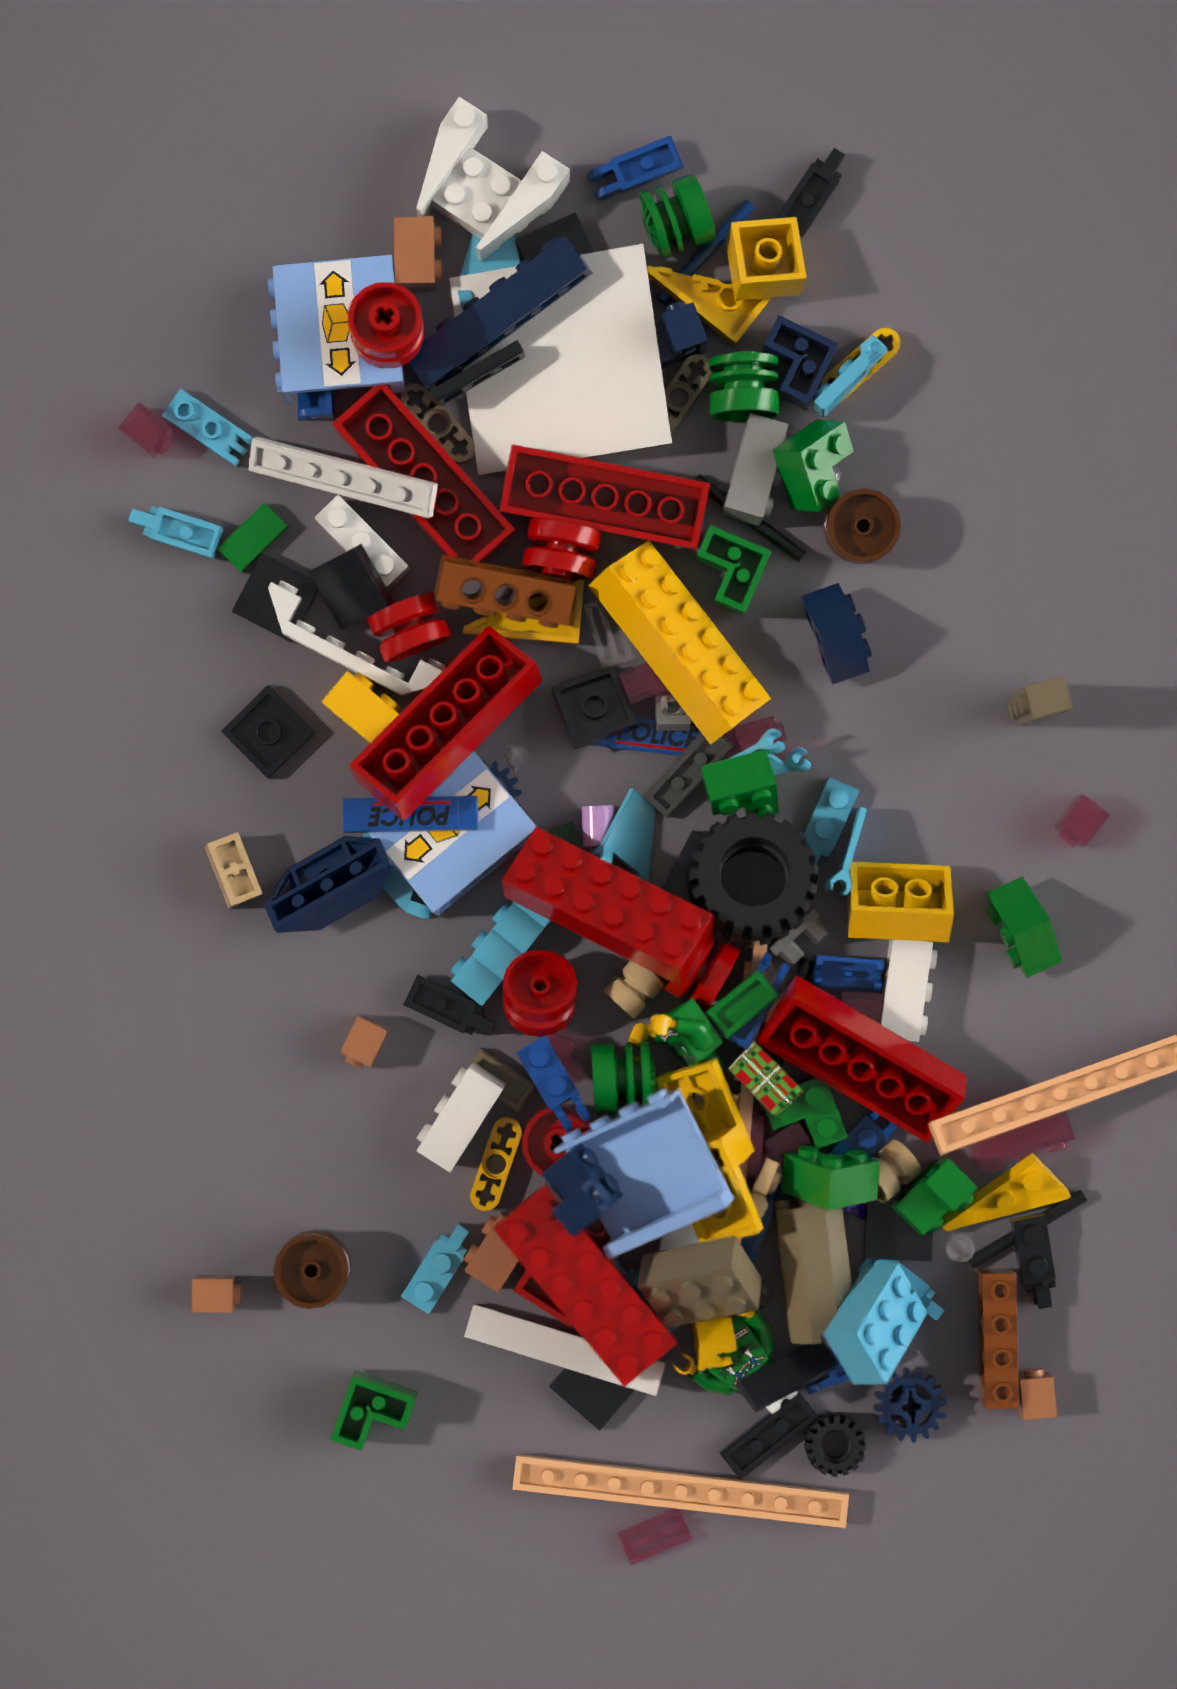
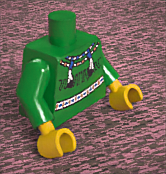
[628,998,725,1069]
[672,1310,775,1396]

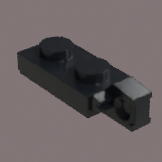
[775,147,845,239]
[403,975,497,1035]
[1010,1212,1056,1309]

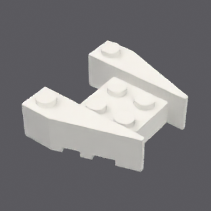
[416,97,570,261]

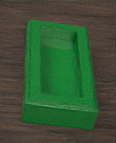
[217,502,289,573]
[706,970,779,1039]

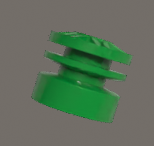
[639,173,716,260]
[709,351,779,422]
[591,1041,656,1114]

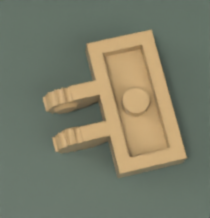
[750,1158,782,1220]

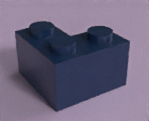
[655,301,708,368]
[762,315,839,411]
[801,583,872,685]
[541,1142,623,1238]

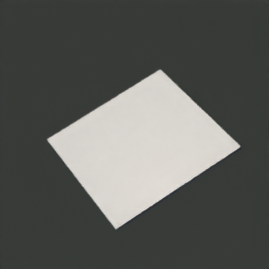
[449,244,673,475]

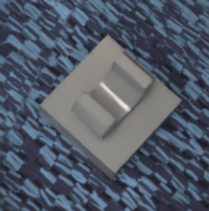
[655,695,691,731]

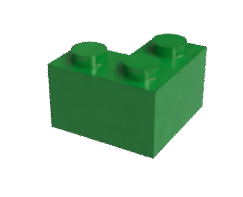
[773,419,854,512]
[696,525,772,617]
[701,749,779,818]
[986,876,1063,978]
[762,1076,848,1149]
[781,1145,880,1211]
[891,1158,978,1235]
[330,1370,418,1451]

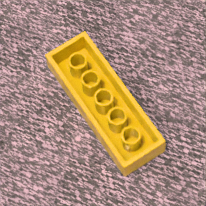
[588,540,771,745]

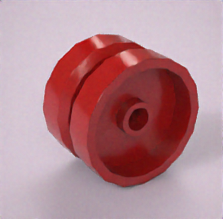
[348,282,424,369]
[522,519,601,581]
[367,592,452,664]
[664,934,741,1013]
[503,950,577,1037]
[522,1104,591,1176]

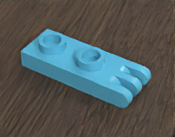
[162,388,253,467]

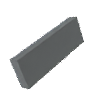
[643,732,735,818]

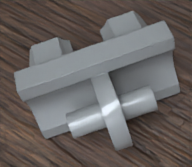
[767,908,828,966]

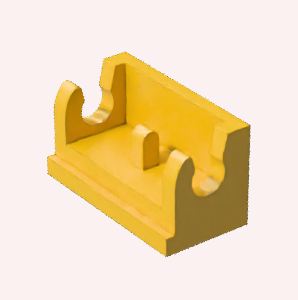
[689,1315,737,1371]

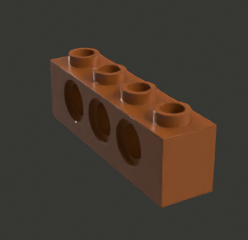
[434,554,576,628]
[977,1269,1019,1409]

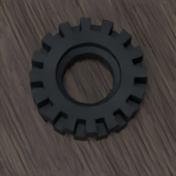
[804,1412,866,1477]

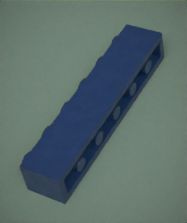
[409,236,593,390]

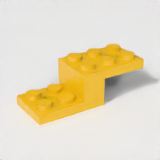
[656,1058,764,1243]

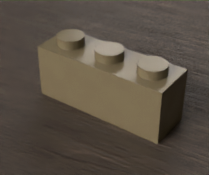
[1007,675,1073,726]

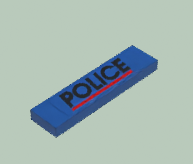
[590,717,700,756]
[343,796,478,833]

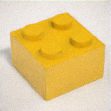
[725,217,807,301]
[322,671,401,743]

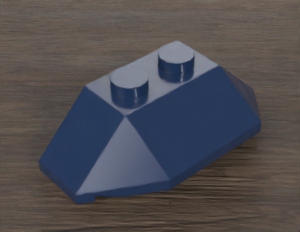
[264,836,393,933]

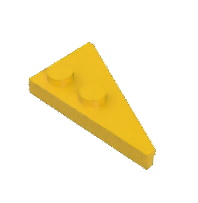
[647,265,771,346]
[463,579,584,645]
[941,1153,1071,1231]

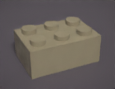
[638,1236,762,1328]

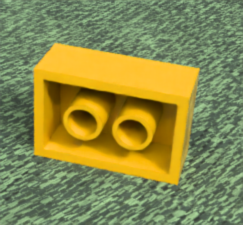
[847,861,954,942]

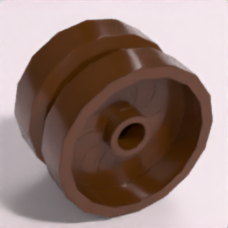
[823,488,901,564]
[273,1230,351,1309]

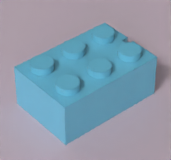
[823,1263,928,1384]

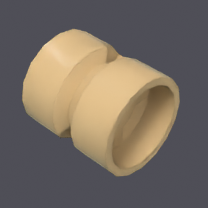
[603,961,666,1019]
[871,1140,921,1203]

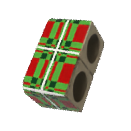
[729,1041,804,1116]

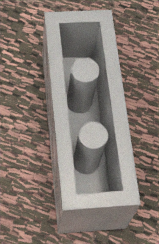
[721,413,791,526]

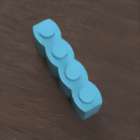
[450,902,551,1006]

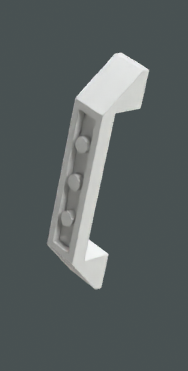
[268,580,447,696]

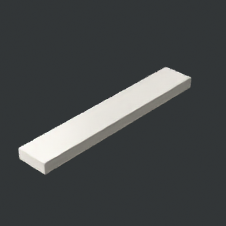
[248,437,438,518]
[464,1304,666,1396]

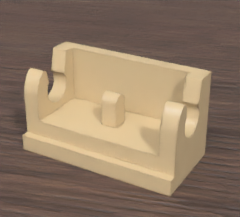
[204,832,263,909]

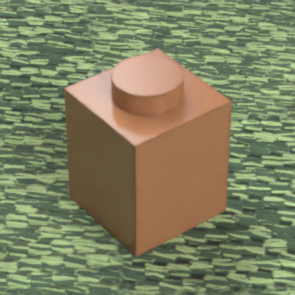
[340,1015,390,1069]
[192,1275,242,1313]
[1018,1368,1057,1421]

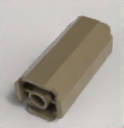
[773,1197,852,1344]

